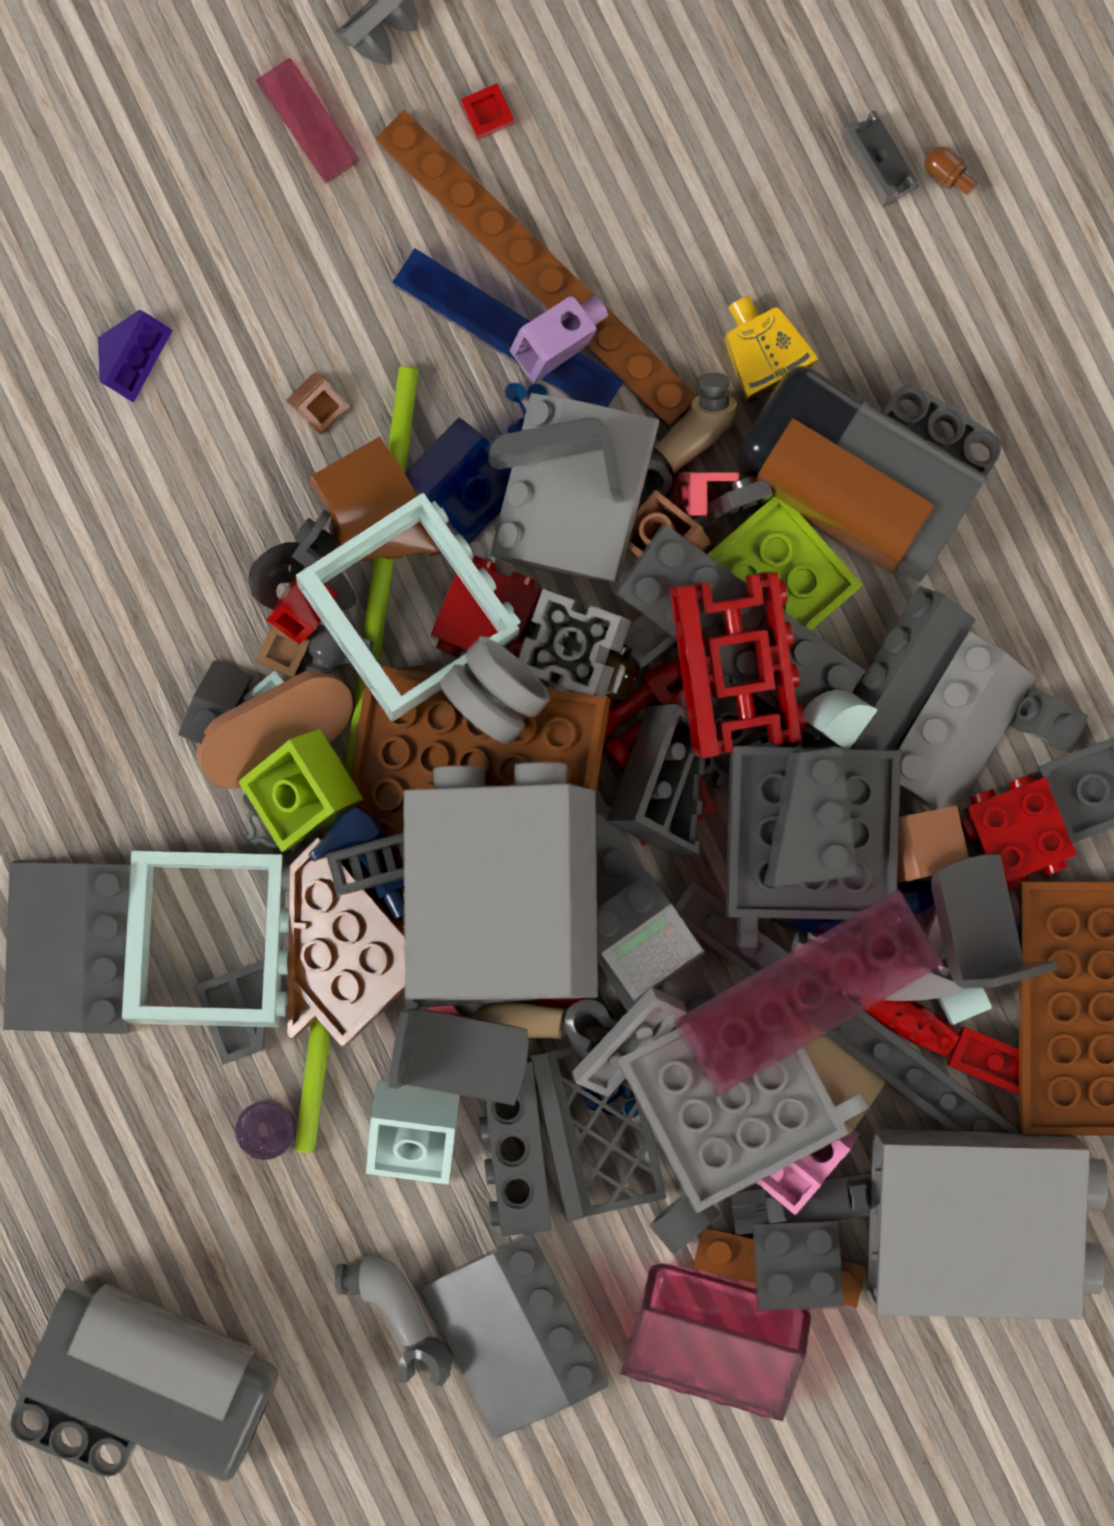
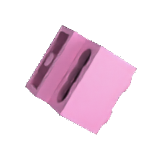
[756,1130,859,1215]

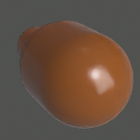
[924,147,978,196]

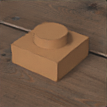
[255,625,310,678]

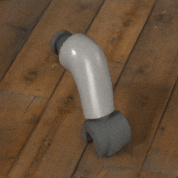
[335,1256,452,1387]

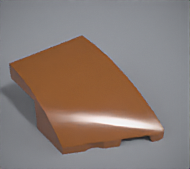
[309,437,441,561]

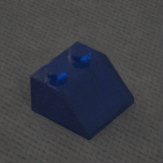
[405,417,512,544]

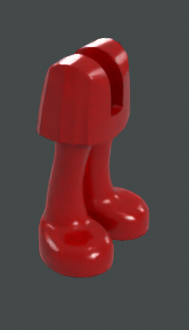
[603,658,687,773]

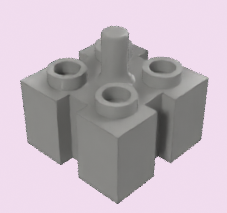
[518,589,631,697]

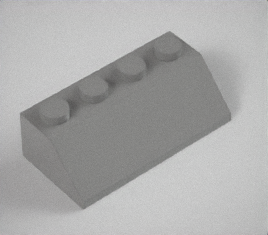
[895,631,1036,810]

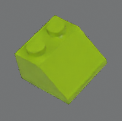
[238,729,364,852]

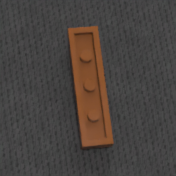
[693,1227,867,1307]

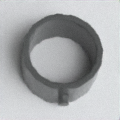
[649,1193,720,1254]

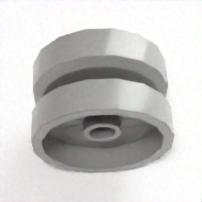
[440,636,550,744]

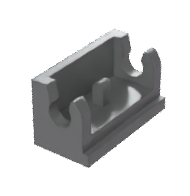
[842,111,919,207]

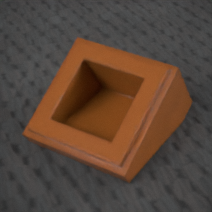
[287,372,350,435]

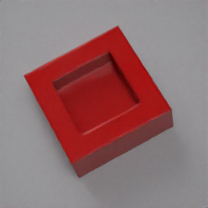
[460,83,514,140]

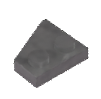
[688,476,773,529]
[194,960,266,1065]

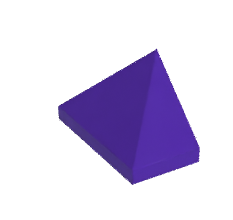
[98,310,173,403]

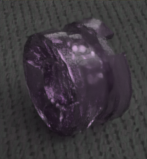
[235,1100,296,1160]

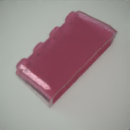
[620,1263,811,1422]

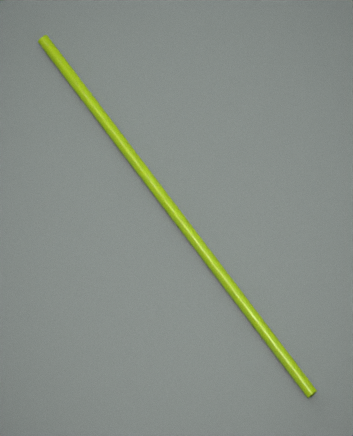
[294,366,419,1153]

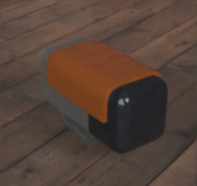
[738,366,1001,583]

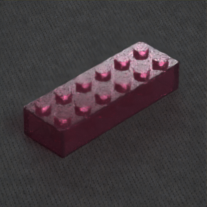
[673,890,943,1098]

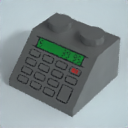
[596,872,705,1003]

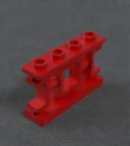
[669,571,805,758]

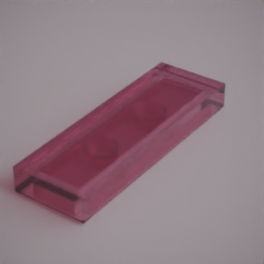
[256,58,359,184]

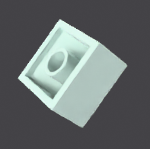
[366,1080,460,1185]

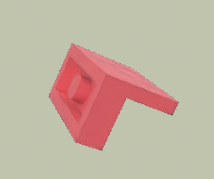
[673,472,739,515]

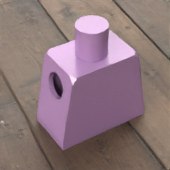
[509,296,608,384]

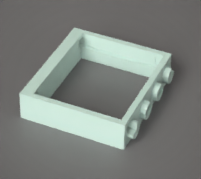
[296,493,521,722]
[122,851,290,1028]

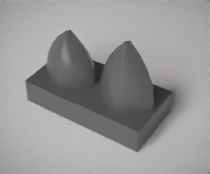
[334,0,418,65]

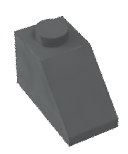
[178,660,253,744]

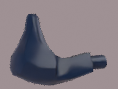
[309,806,405,920]

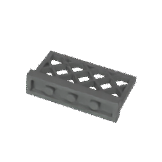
[531,1039,667,1222]

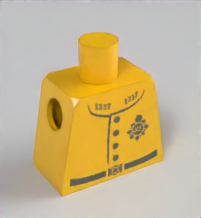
[724,295,818,403]

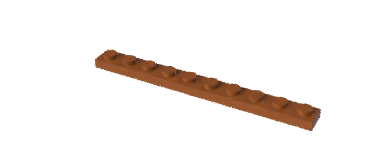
[375,110,698,428]

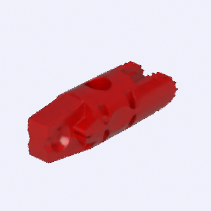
[858,997,960,1057]

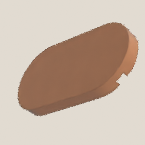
[196,670,353,789]

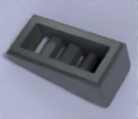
[326,833,404,896]

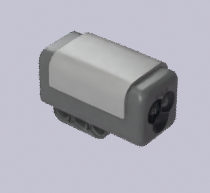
[10,1279,279,1481]

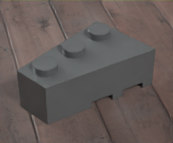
[606,704,706,855]
[763,746,857,887]

